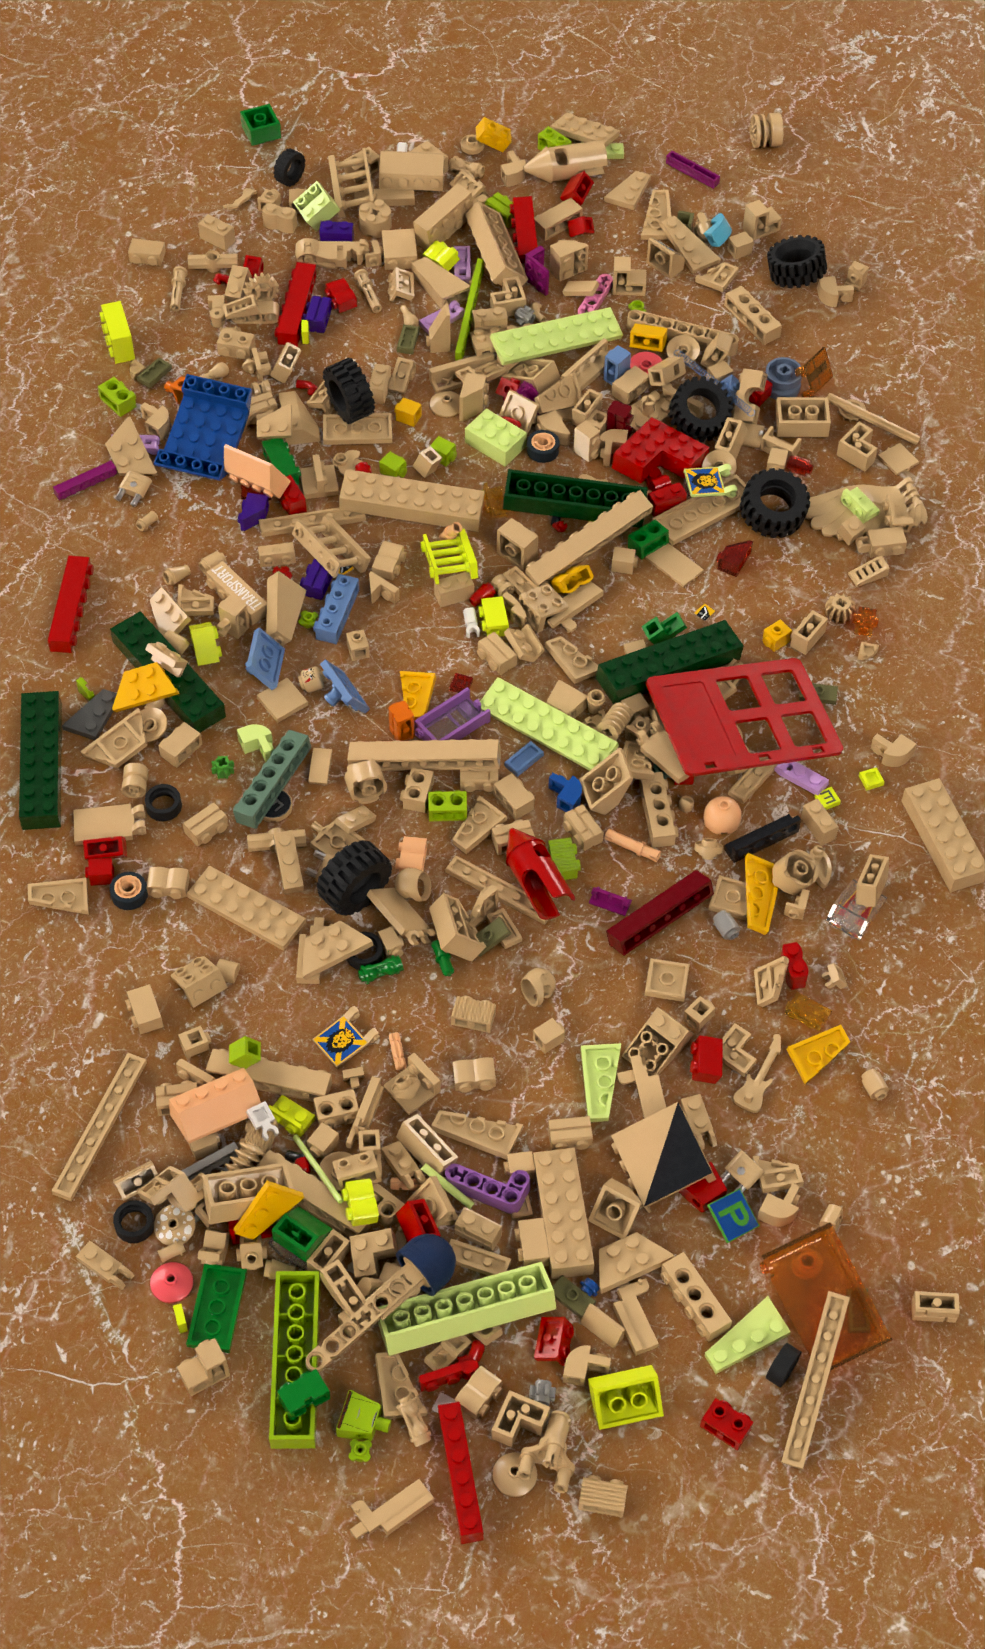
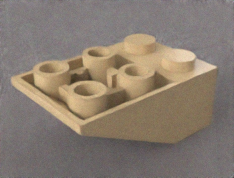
[622,1007,694,1076]

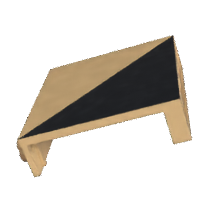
[611,1102,716,1213]

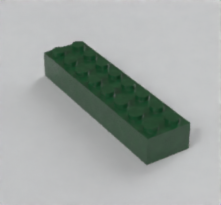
[503,469,648,528]
[110,611,226,733]
[596,620,744,704]
[19,691,62,830]

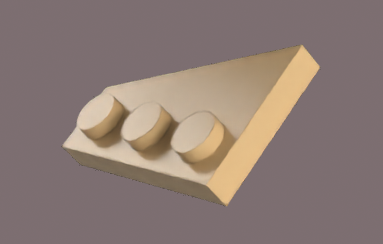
[28,878,89,915]

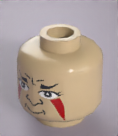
[298,666,327,693]

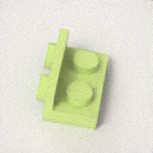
[840,487,880,523]

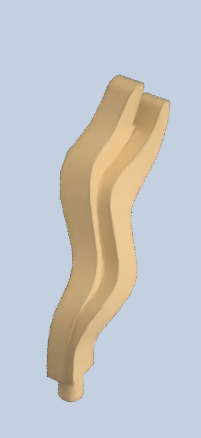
[223,188,257,210]

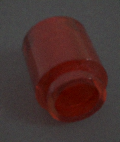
[787,455,814,477]

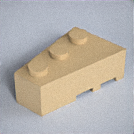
[429,893,486,962]

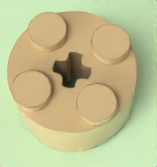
[359,199,392,238]
[344,759,387,804]
[772,850,818,895]

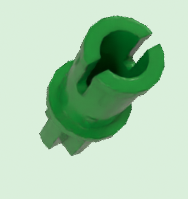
[431,940,454,976]

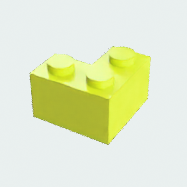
[189,622,222,666]

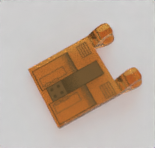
[795,347,833,397]

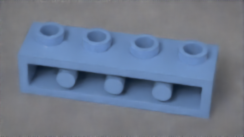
[313,574,359,644]

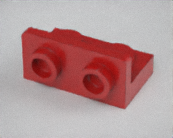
[534,1317,574,1366]

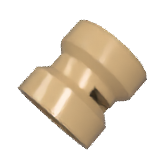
[251,379,272,397]
[490,574,515,596]

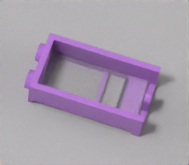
[414,687,491,741]

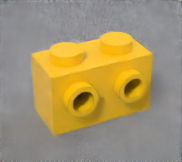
[476,117,511,153]
[629,323,668,352]

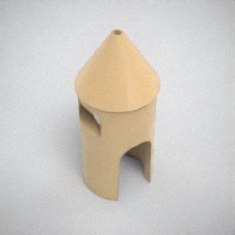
[523,140,608,183]

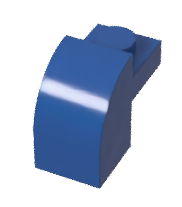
[548,773,582,812]

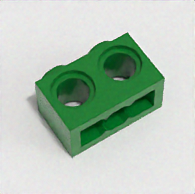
[628,519,669,560]

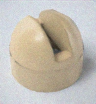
[679,795,694,812]

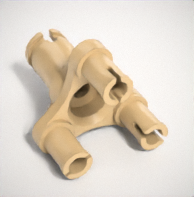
[516,1410,575,1493]

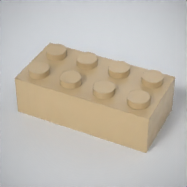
[413,183,473,250]

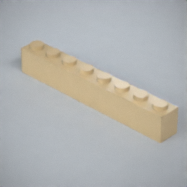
[525,490,653,587]
[347,739,501,771]

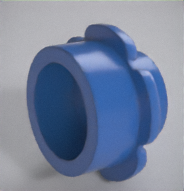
[580,1277,600,1297]

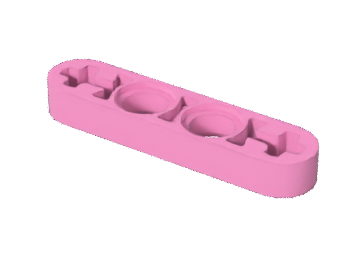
[578,274,613,314]

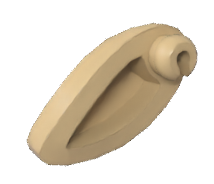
[809,845,832,889]

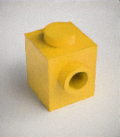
[394,397,422,427]
[762,619,792,652]

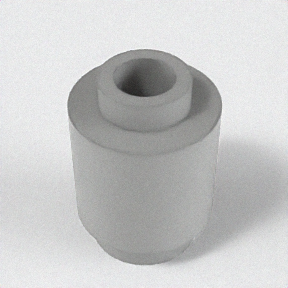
[713,910,741,940]

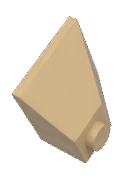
[588,1178,642,1239]

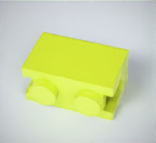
[478,596,509,637]

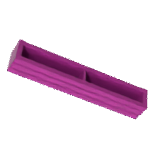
[666,151,720,189]
[53,460,117,500]

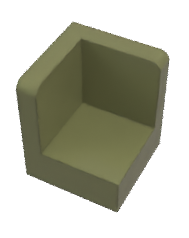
[677,211,694,231]

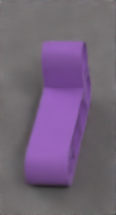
[445,1164,530,1214]

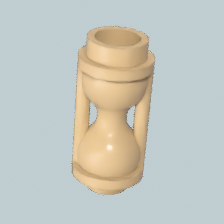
[449,156,485,179]
[396,1395,432,1447]

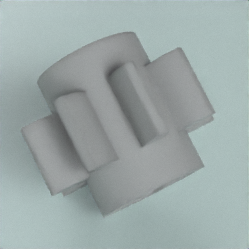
[515,305,535,326]
[529,1380,556,1406]

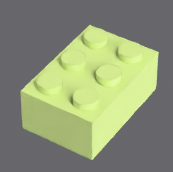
[465,408,527,467]

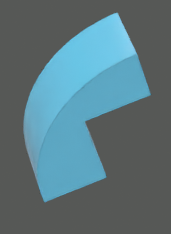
[704,213,732,247]

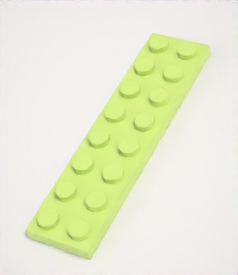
[490,307,623,366]
[480,677,619,771]

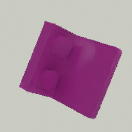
[525,245,549,296]

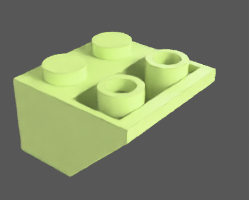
[293,181,340,231]

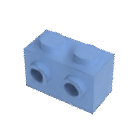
[604,345,631,385]

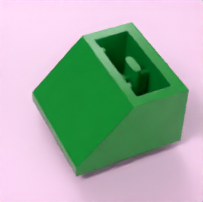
[272,1207,332,1263]

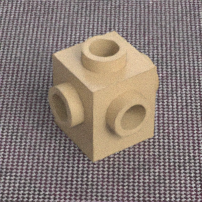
[236,1235,267,1270]

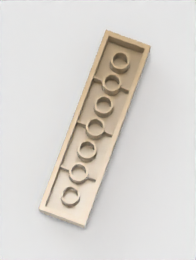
[339,469,485,532]

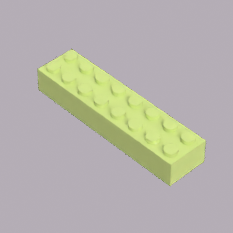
[378,1262,556,1356]

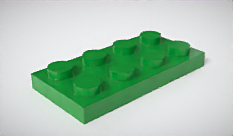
[186,1263,247,1353]

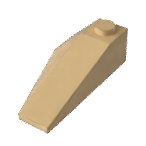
[278,391,321,445]

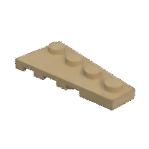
[641,190,671,240]
[660,216,721,274]

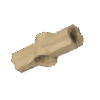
[188,250,238,273]
[247,828,307,853]

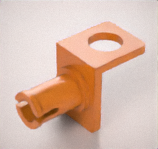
[164,376,185,404]

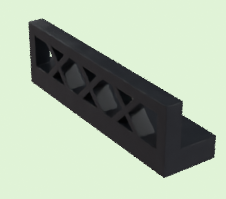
[724,814,801,863]

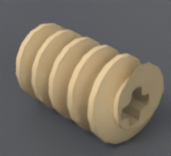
[598,702,633,741]
[220,1139,265,1172]

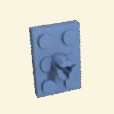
[245,627,285,690]
[320,659,370,714]

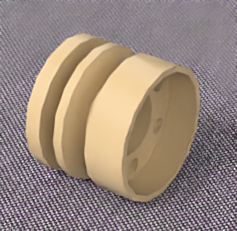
[750,112,783,148]

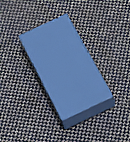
[504,741,544,777]

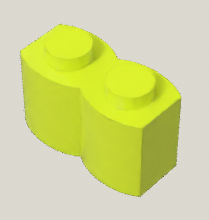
[422,241,460,271]
[341,1178,379,1227]

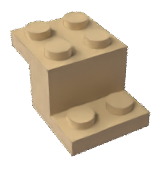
[137,1166,205,1212]

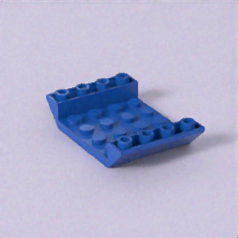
[154,374,252,481]

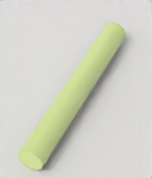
[420,1163,474,1209]

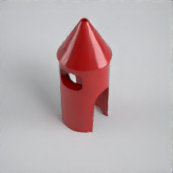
[506,828,575,920]

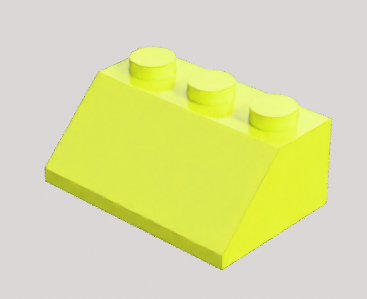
[588,1365,664,1430]

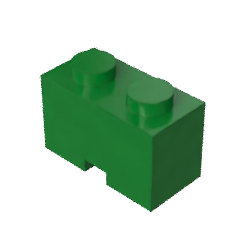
[277,1369,331,1421]

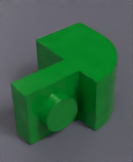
[641,612,687,644]

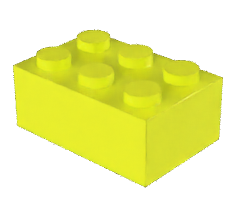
[99,301,135,364]

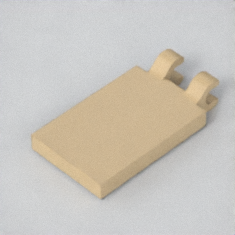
[636,720,706,784]
[73,804,146,846]
[366,888,436,945]

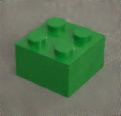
[240,104,281,146]

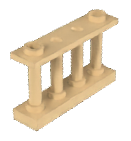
[328,148,378,218]
[292,515,371,578]

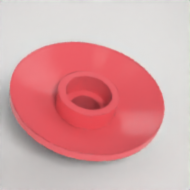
[630,352,662,374]
[150,1262,193,1303]

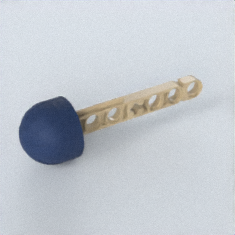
[306,1234,456,1372]

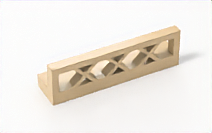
[561,339,609,390]
[429,352,495,393]

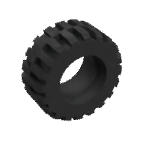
[740,468,810,538]
[317,840,392,916]

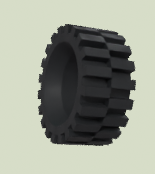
[767,235,827,288]
[323,358,375,424]
[668,376,733,442]

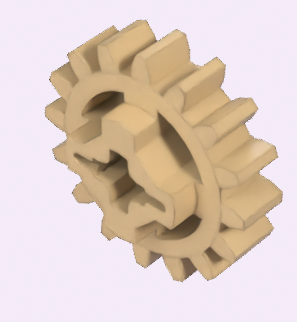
[243,272,279,301]

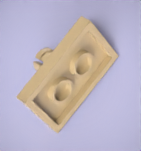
[631,390,671,433]

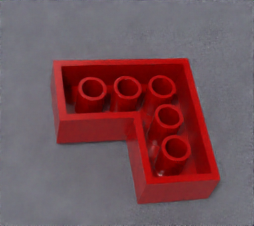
[612,417,710,484]

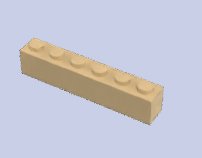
[206,1049,332,1102]
[256,1150,372,1238]

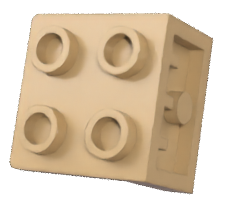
[518,583,569,633]
[384,1053,441,1115]

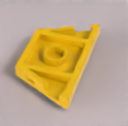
[112,662,179,713]

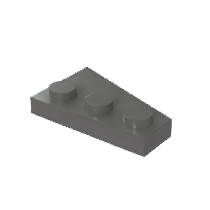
[62,689,117,740]

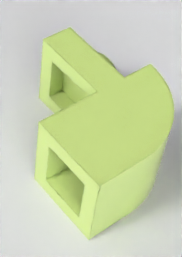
[237,724,274,762]

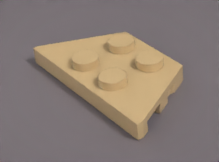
[105,416,158,476]
[80,708,147,768]
[302,921,374,980]
[599,1232,674,1294]

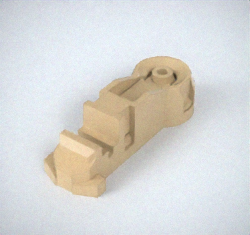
[295,238,369,269]

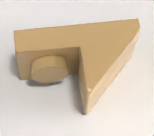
[369,571,400,604]

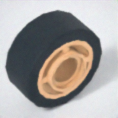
[527,430,560,463]
[110,872,148,910]

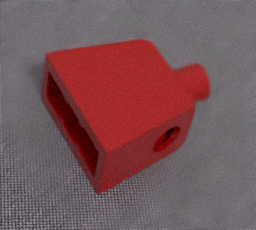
[678,1161,727,1213]

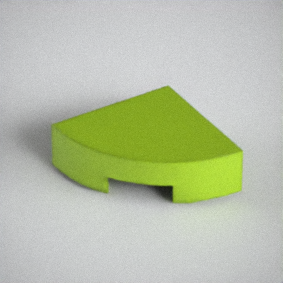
[76,677,95,701]

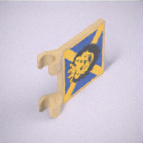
[312,1006,380,1068]

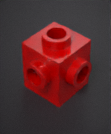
[495,377,521,401]

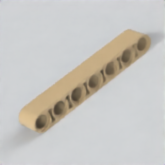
[627,310,739,356]

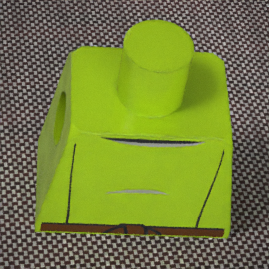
[336,1390,392,1441]

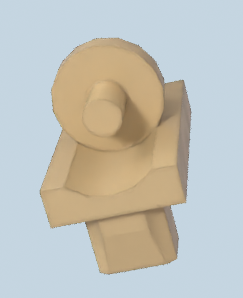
[242,348,271,382]

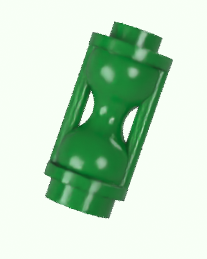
[358,955,404,985]

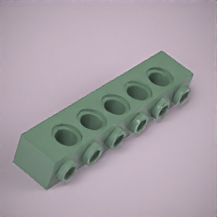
[233,730,311,829]

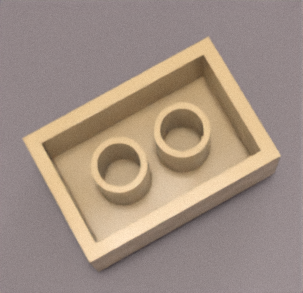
[775,397,831,437]

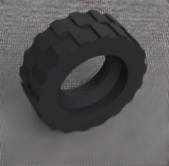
[273,148,306,187]

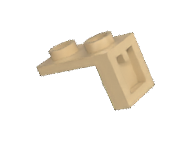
[882,494,914,533]

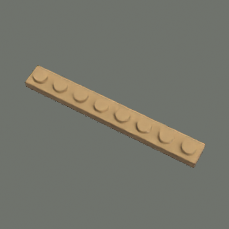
[52,1053,147,1202]
[781,1291,850,1470]

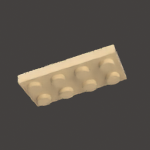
[550,113,620,148]
[323,413,392,445]

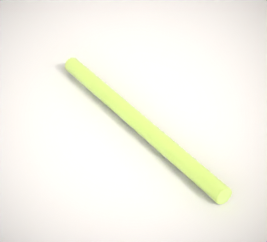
[293,1135,343,1204]

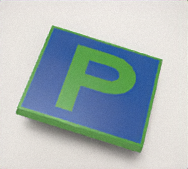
[707,1188,760,1243]

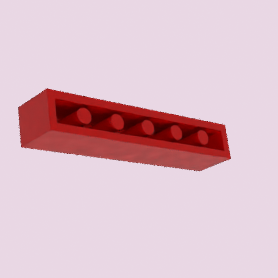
[275,262,317,347]
[48,555,94,653]
[438,1401,484,1544]

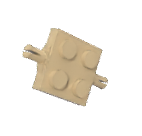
[310,818,365,856]

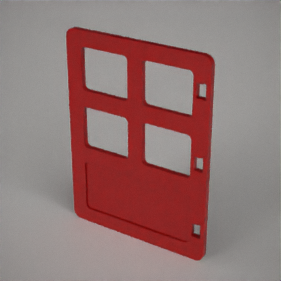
[646,658,843,777]

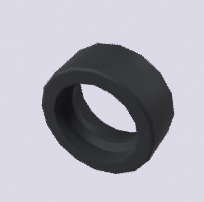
[144,784,182,822]
[347,931,383,970]
[113,1200,155,1243]
[766,1343,801,1388]

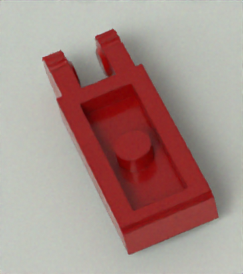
[419,1359,479,1392]

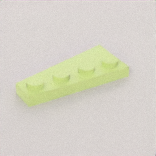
[581,1043,621,1122]
[705,1296,791,1374]

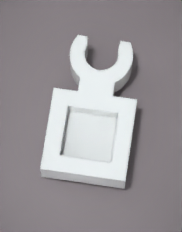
[246,1101,279,1141]

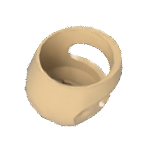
[395,868,431,902]
[521,968,556,1007]

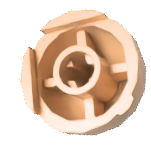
[703,796,742,835]

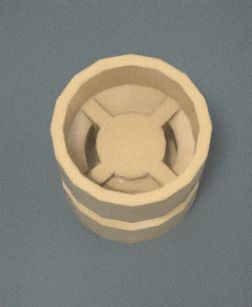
[121,763,148,798]

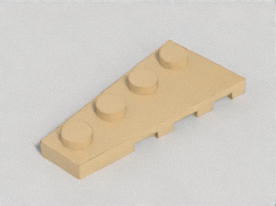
[431,1110,523,1160]

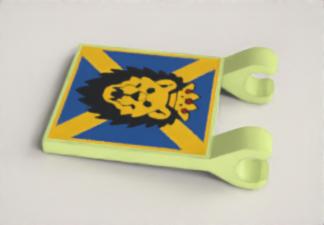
[684,464,738,498]

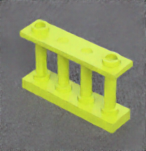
[420,528,478,584]

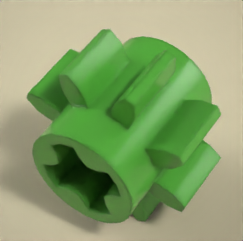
[211,756,234,779]

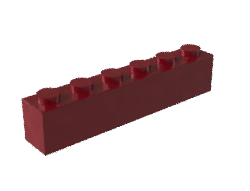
[606,870,714,956]

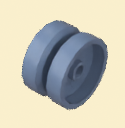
[765,357,803,400]

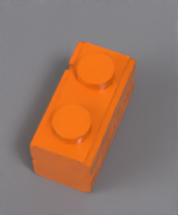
[388,701,415,741]

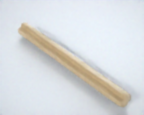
[827,393,920,445]

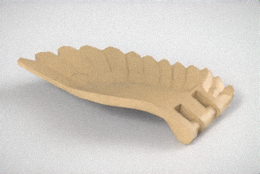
[805,477,928,541]

